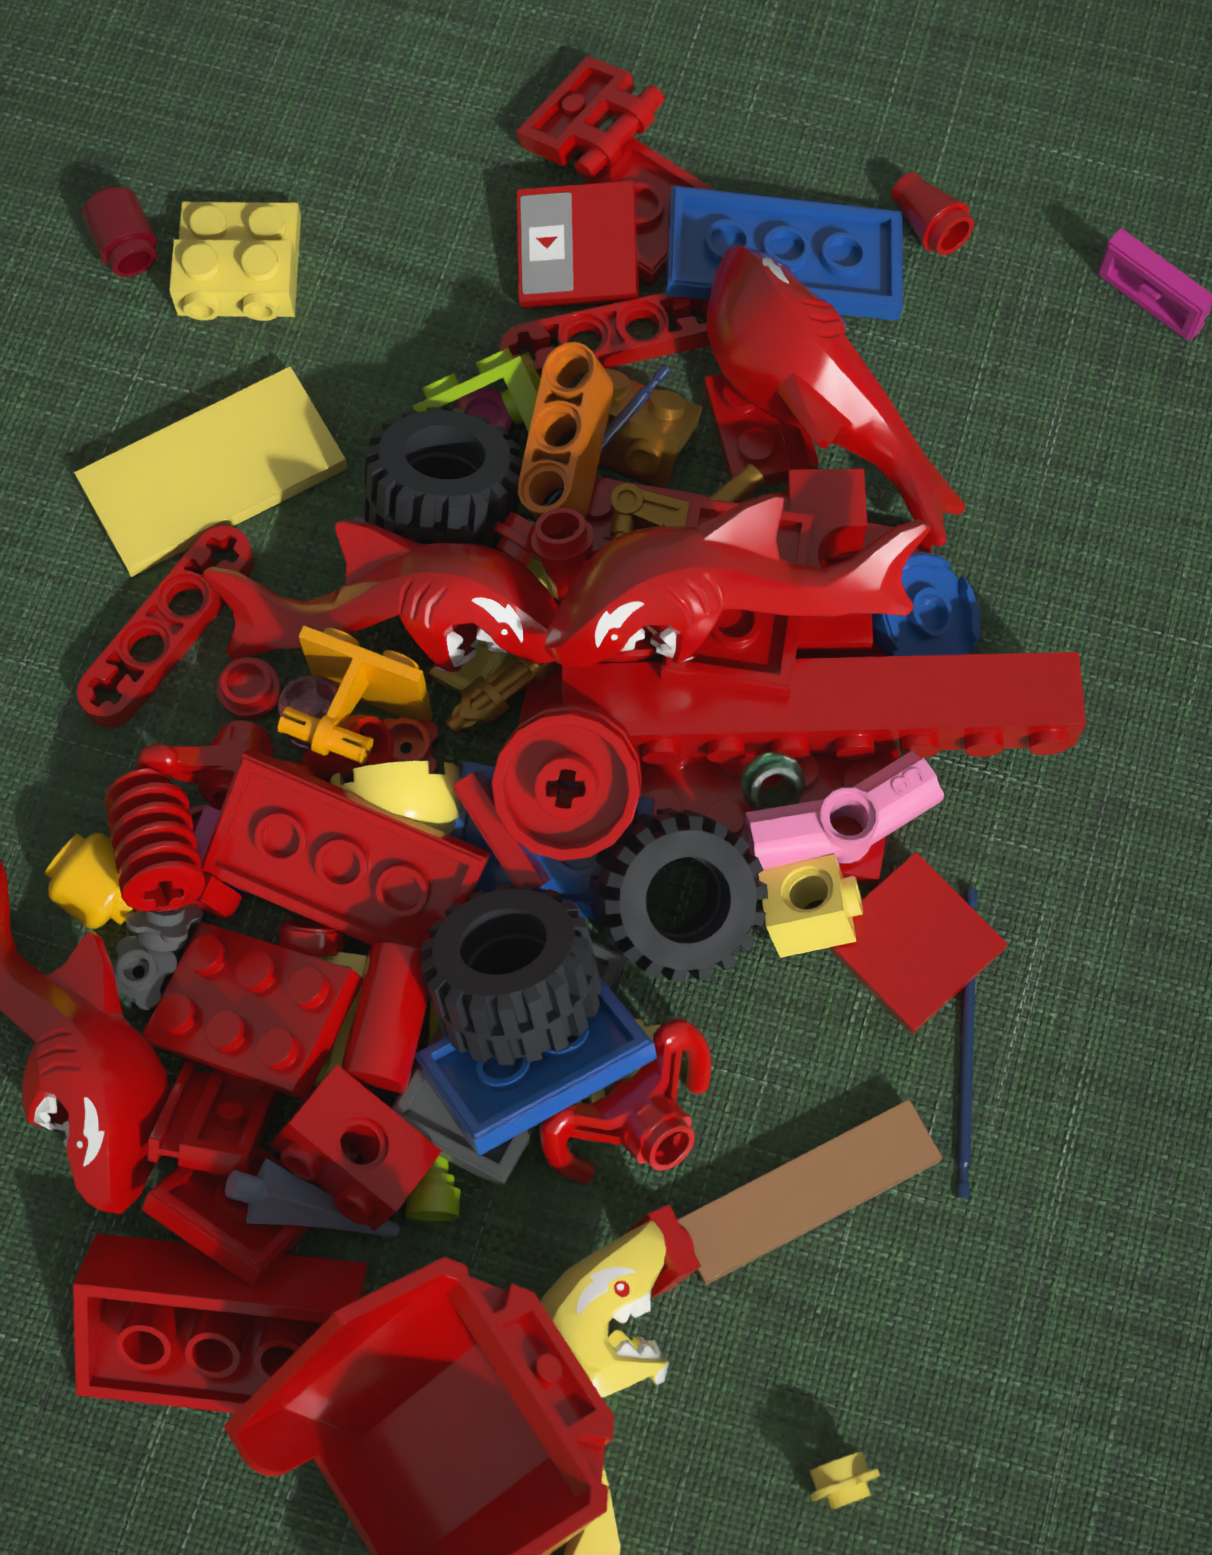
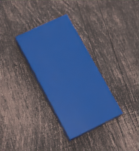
[665,186,903,321]

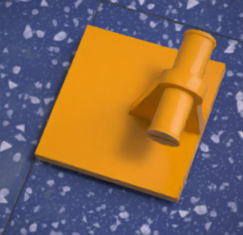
[278,626,433,765]

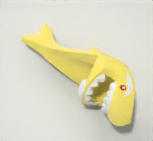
[541,1221,669,1555]

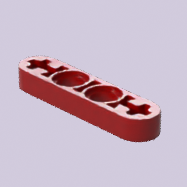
[500,292,710,379]
[77,525,254,728]

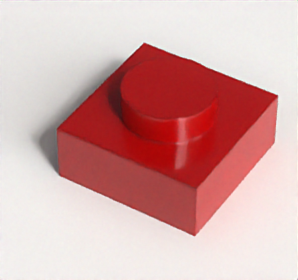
[624,1205,701,1299]

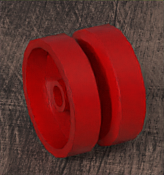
[492,701,642,861]

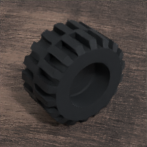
[363,407,522,548]
[589,808,768,982]
[420,884,602,1065]

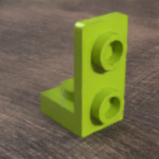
[412,348,540,432]

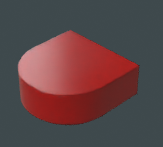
[191,873,242,920]

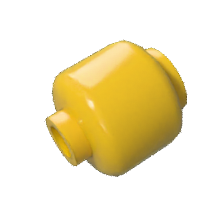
[44,833,135,929]

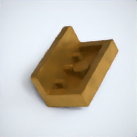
[557,369,702,488]

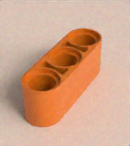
[518,342,613,520]

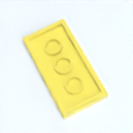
[74,366,348,577]

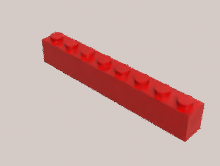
[562,652,1086,765]

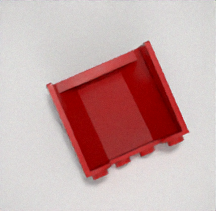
[223,1257,614,1555]

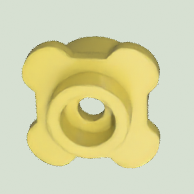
[810,1451,880,1510]

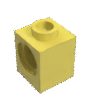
[758,854,863,958]

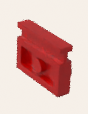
[704,373,819,487]
[148,1061,279,1176]

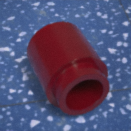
[81,186,157,277]

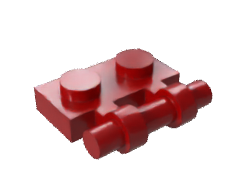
[516,56,665,180]

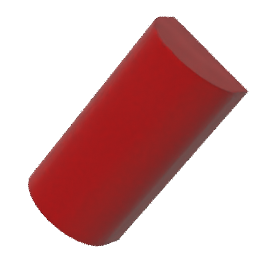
[341,943,429,1094]

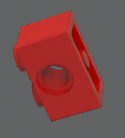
[269,1064,442,1231]

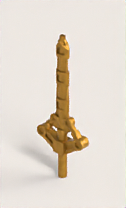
[445,464,765,735]

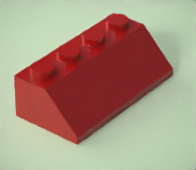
[73,1233,367,1413]

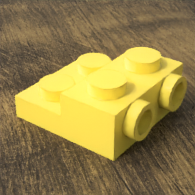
[170,202,301,321]

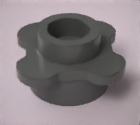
[126,904,203,952]
[113,936,178,1010]

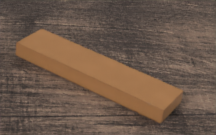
[678,1099,942,1286]

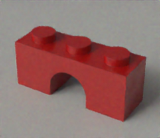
[775,469,873,659]

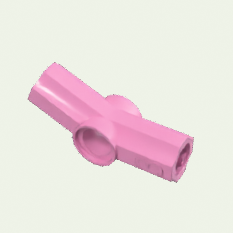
[744,751,944,870]

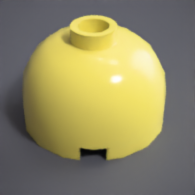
[330,761,461,834]

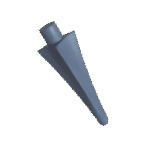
[225,1158,400,1238]

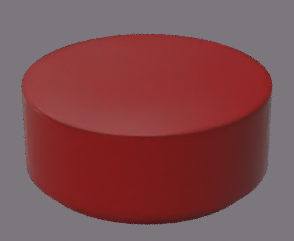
[278,918,345,956]

